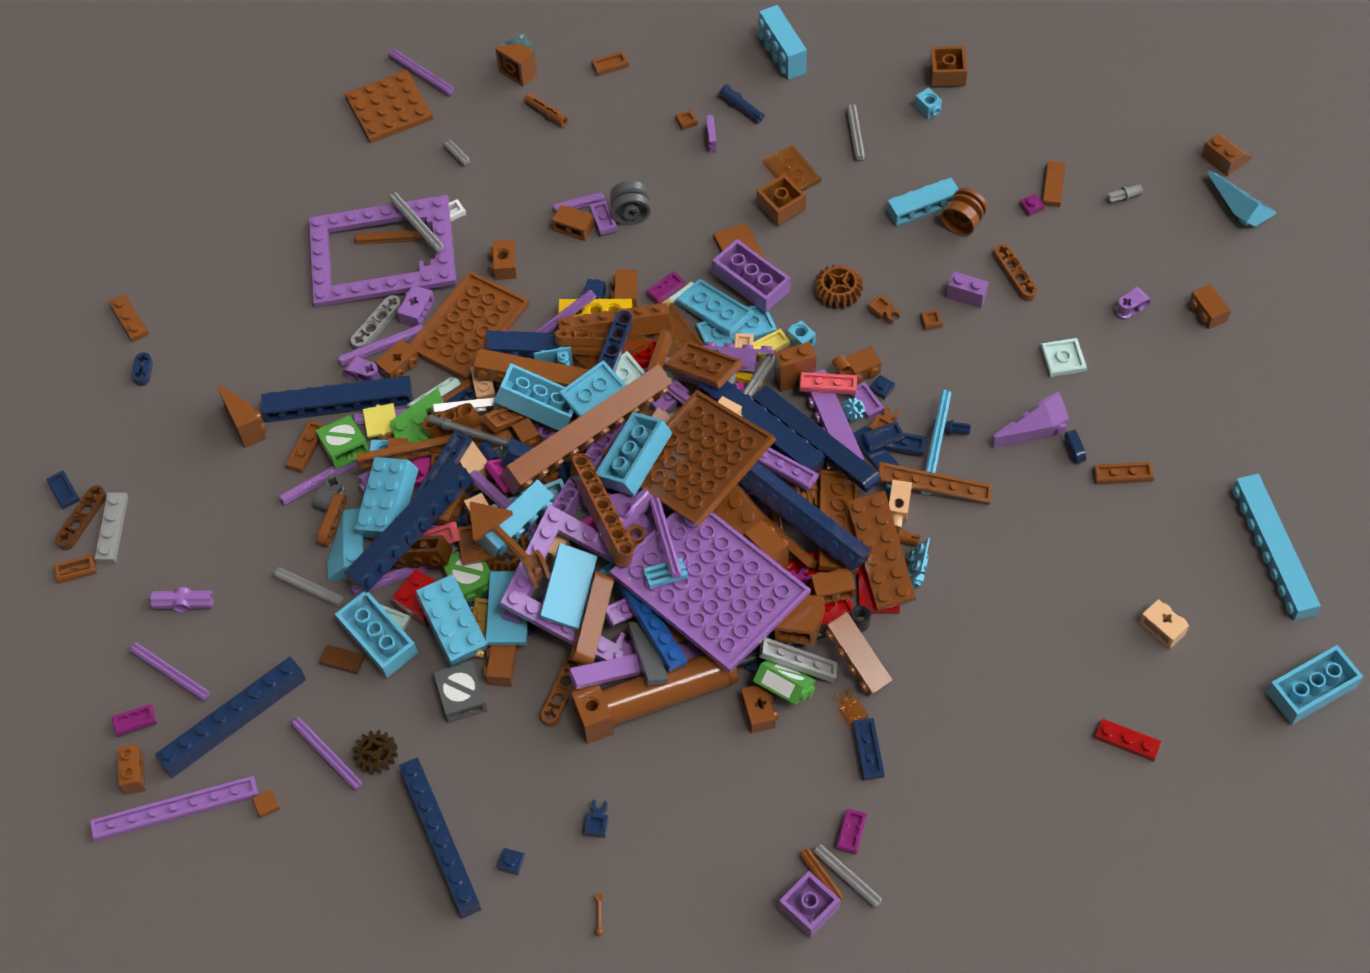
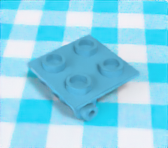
[534,346,573,366]
[907,538,930,588]

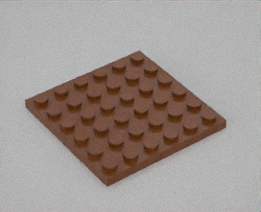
[639,390,776,527]

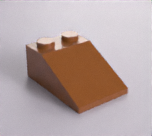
[217,385,267,448]

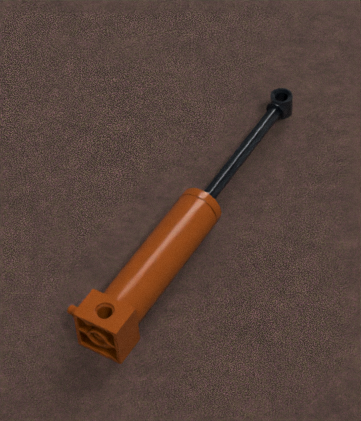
[571,605,871,744]

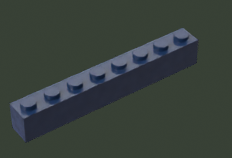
[261,376,414,423]
[697,380,825,473]
[344,461,474,593]
[739,461,871,571]
[155,656,306,778]
[399,757,482,919]

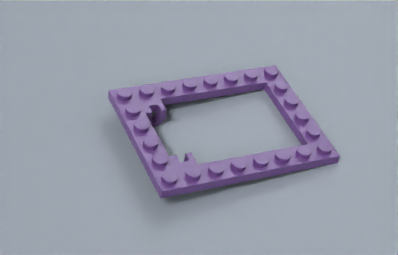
[309,195,457,307]
[499,504,644,678]

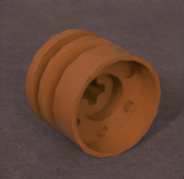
[940,188,988,236]

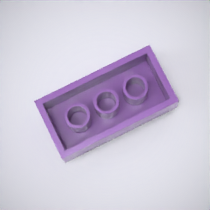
[712,239,791,313]

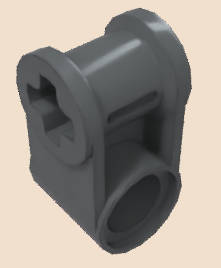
[313,474,345,512]

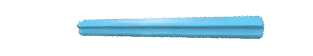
[921,390,951,495]

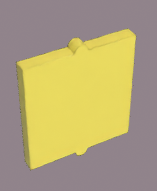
[363,403,396,438]

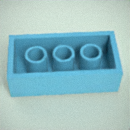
[758,5,807,80]
[494,363,573,431]
[596,412,672,496]
[355,457,418,538]
[477,479,554,558]
[416,574,488,667]
[335,591,419,678]
[1266,645,1364,725]

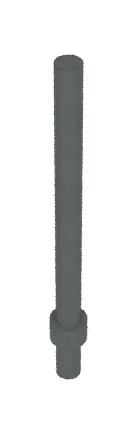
[427,415,509,447]

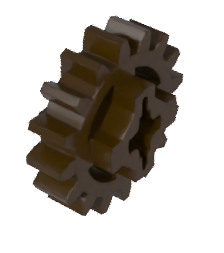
[353,730,398,775]

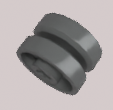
[610,181,651,225]

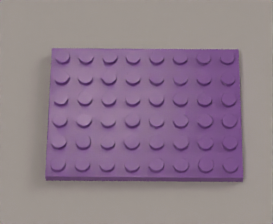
[610,512,811,673]

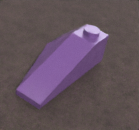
[991,392,1069,448]

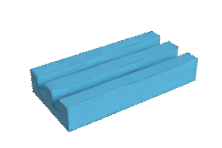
[643,558,688,589]

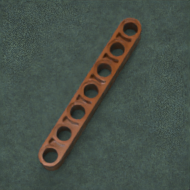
[570,453,635,567]

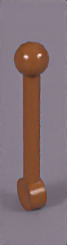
[595,893,604,936]

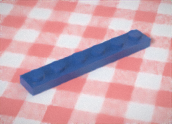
[614,579,688,672]

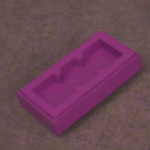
[647,271,686,303]
[112,704,157,737]
[836,808,867,855]

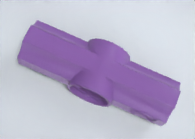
[617,489,654,531]
[150,587,214,613]

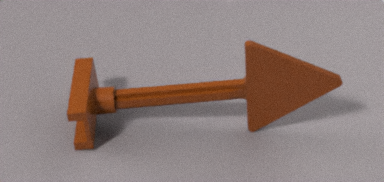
[469,502,551,589]

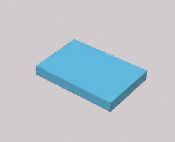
[559,360,627,417]

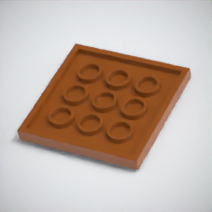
[345,70,433,143]

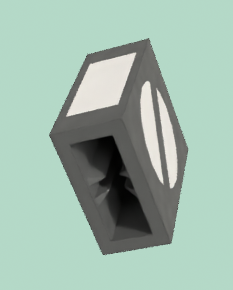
[434,661,487,723]

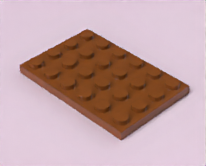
[409,271,530,380]

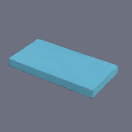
[676,279,754,336]
[696,305,777,352]
[539,543,597,631]
[486,571,528,645]

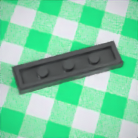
[628,622,668,686]

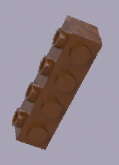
[373,535,453,568]

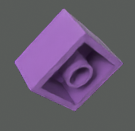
[779,871,841,938]

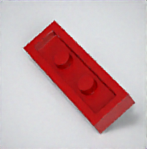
[1095,718,1162,762]

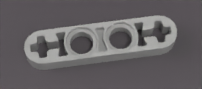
[351,295,401,350]

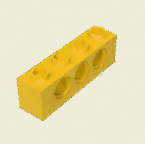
[559,299,633,317]

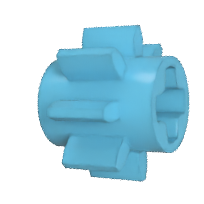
[842,397,865,422]

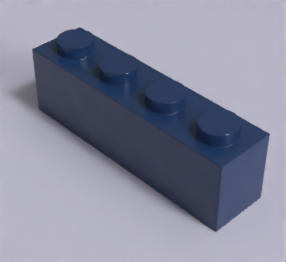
[484,330,561,359]

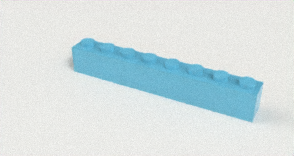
[1232,473,1321,621]

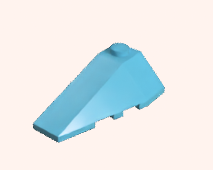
[1207,170,1277,226]
[327,508,366,581]

